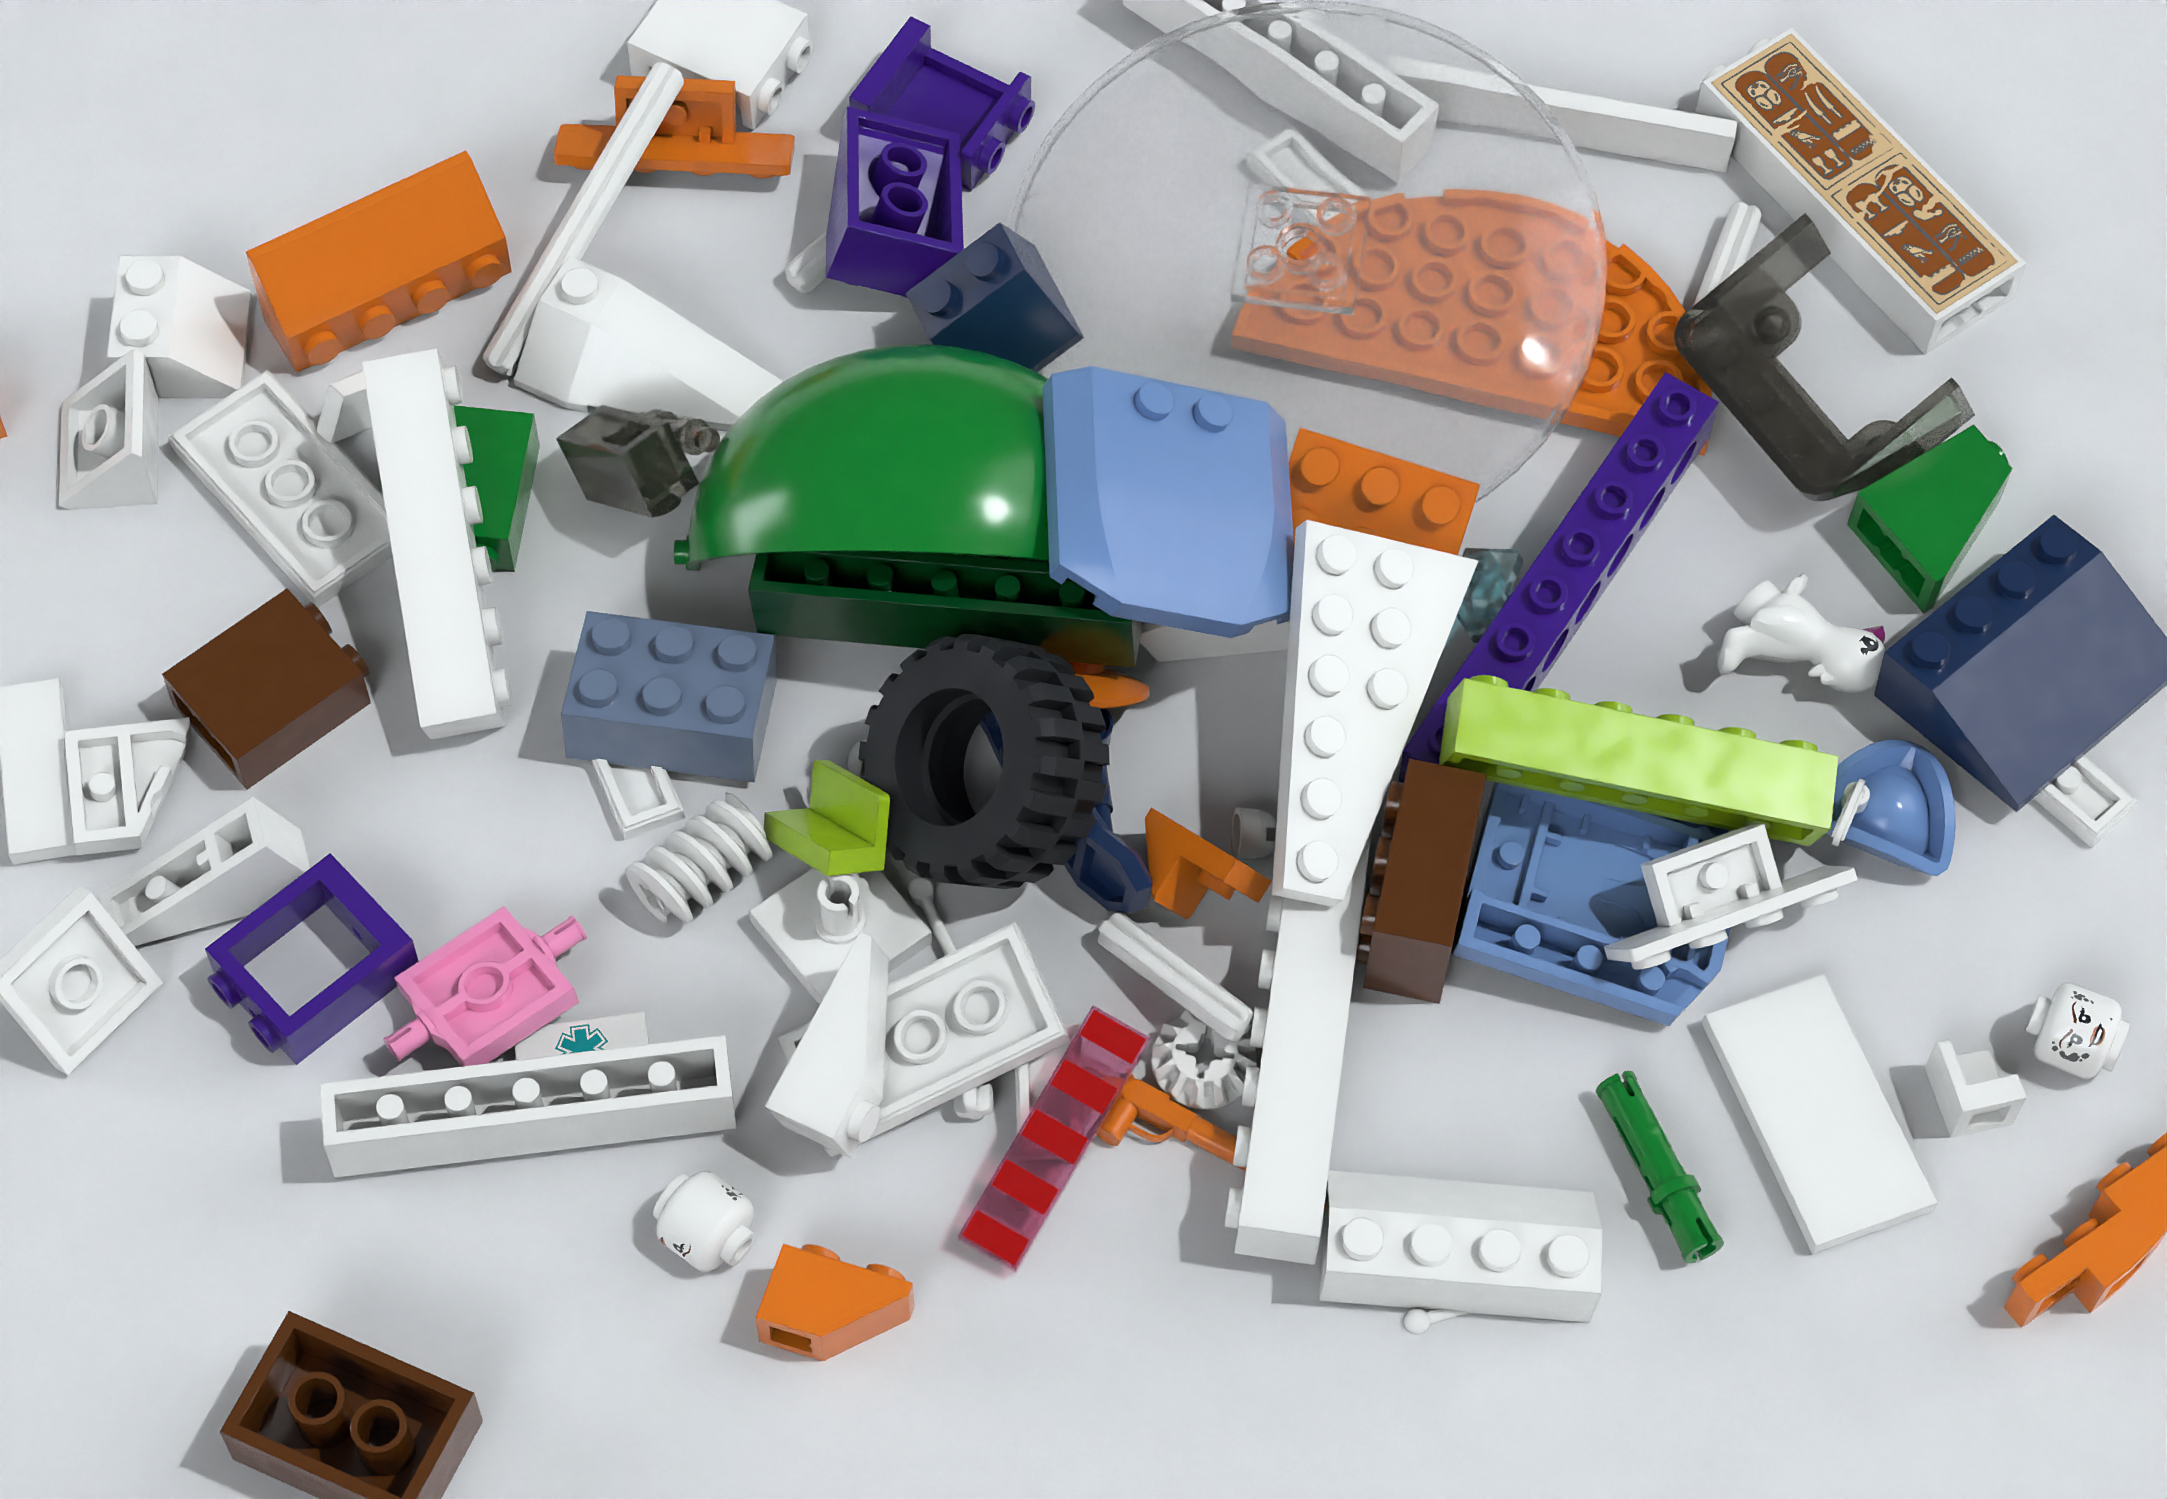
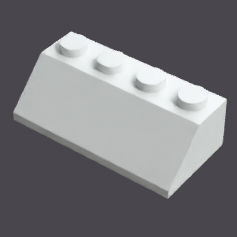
[1319,1170,1602,1323]

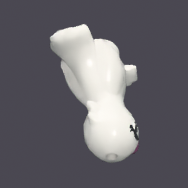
[1716,573,1885,693]

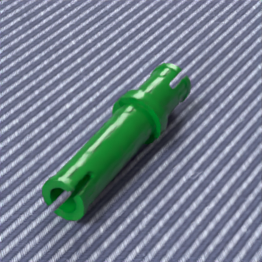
[1595,1071,1724,1263]

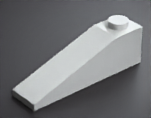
[514,255,784,431]

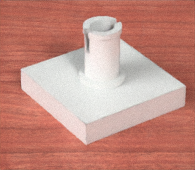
[749,868,932,1005]
[0,886,163,1075]

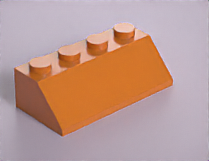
[246,150,512,373]

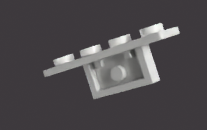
[1604,824,1858,970]

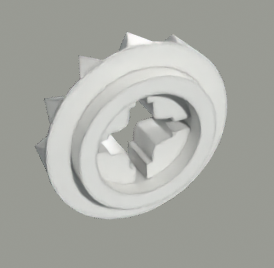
[1151,1010,1257,1109]

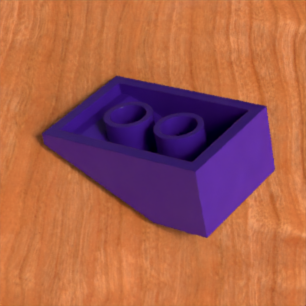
[826,106,964,298]

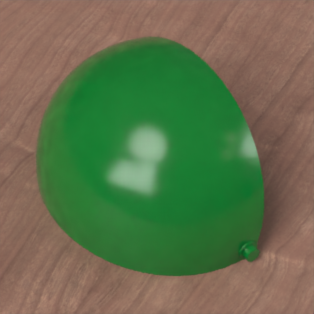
[674,344,1049,571]

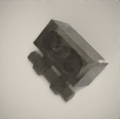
[556,405,720,518]

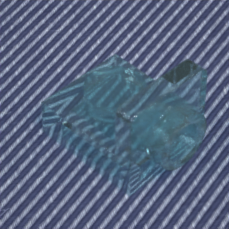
[1456,548,1523,643]

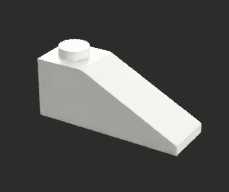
[99,797,311,946]
[765,931,889,1158]

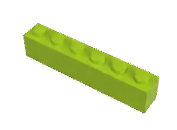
[1439,675,1839,846]

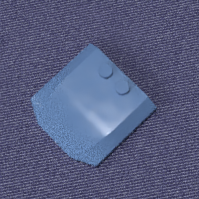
[1043,366,1294,638]
[1452,782,1731,1026]

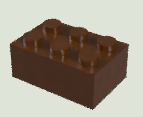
[1355,759,1487,1004]
[220,1311,483,1499]

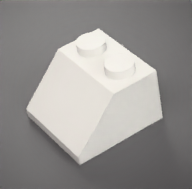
[107,255,252,398]

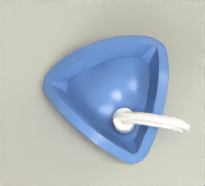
[1826,739,1956,876]

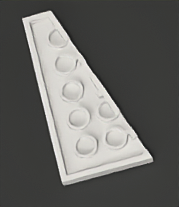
[1272,520,1479,907]

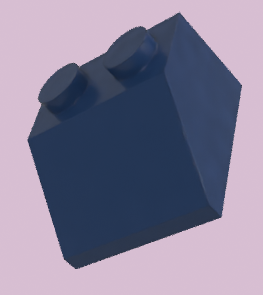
[905,222,1084,372]

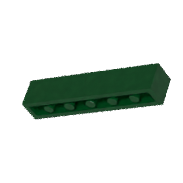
[748,552,1143,668]

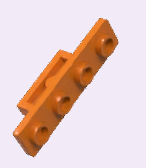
[554,75,795,179]

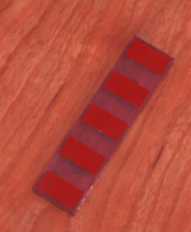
[957,1005,1151,1273]

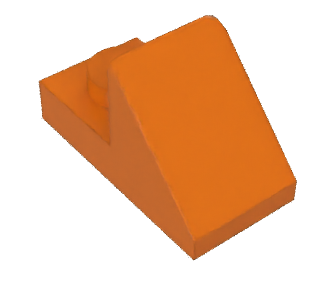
[1145,807,1272,919]

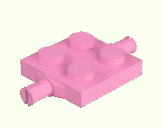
[383,906,587,1067]

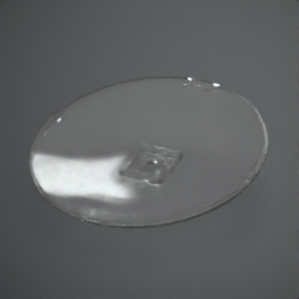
[1008,0,1607,503]

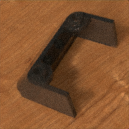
[1674,213,1975,501]

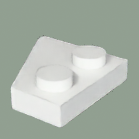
[64,717,192,855]

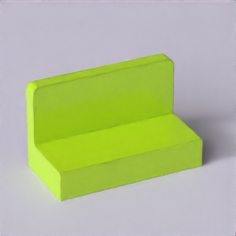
[763,759,890,876]

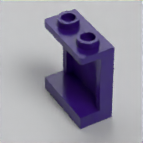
[849,16,1035,191]

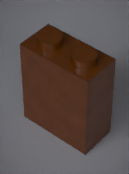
[162,589,371,790]

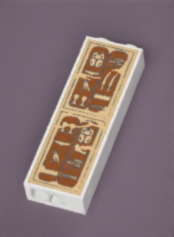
[1695,28,2027,355]

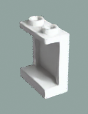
[627,0,813,130]

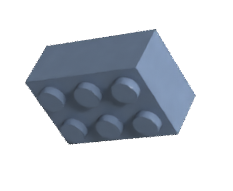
[561,611,777,782]

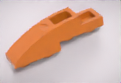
[2004,1132,2167,1328]

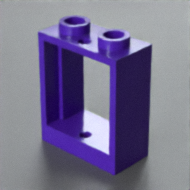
[205,853,419,1065]

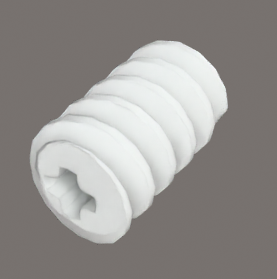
[625,792,773,924]

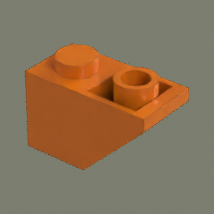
[756,1244,914,1361]

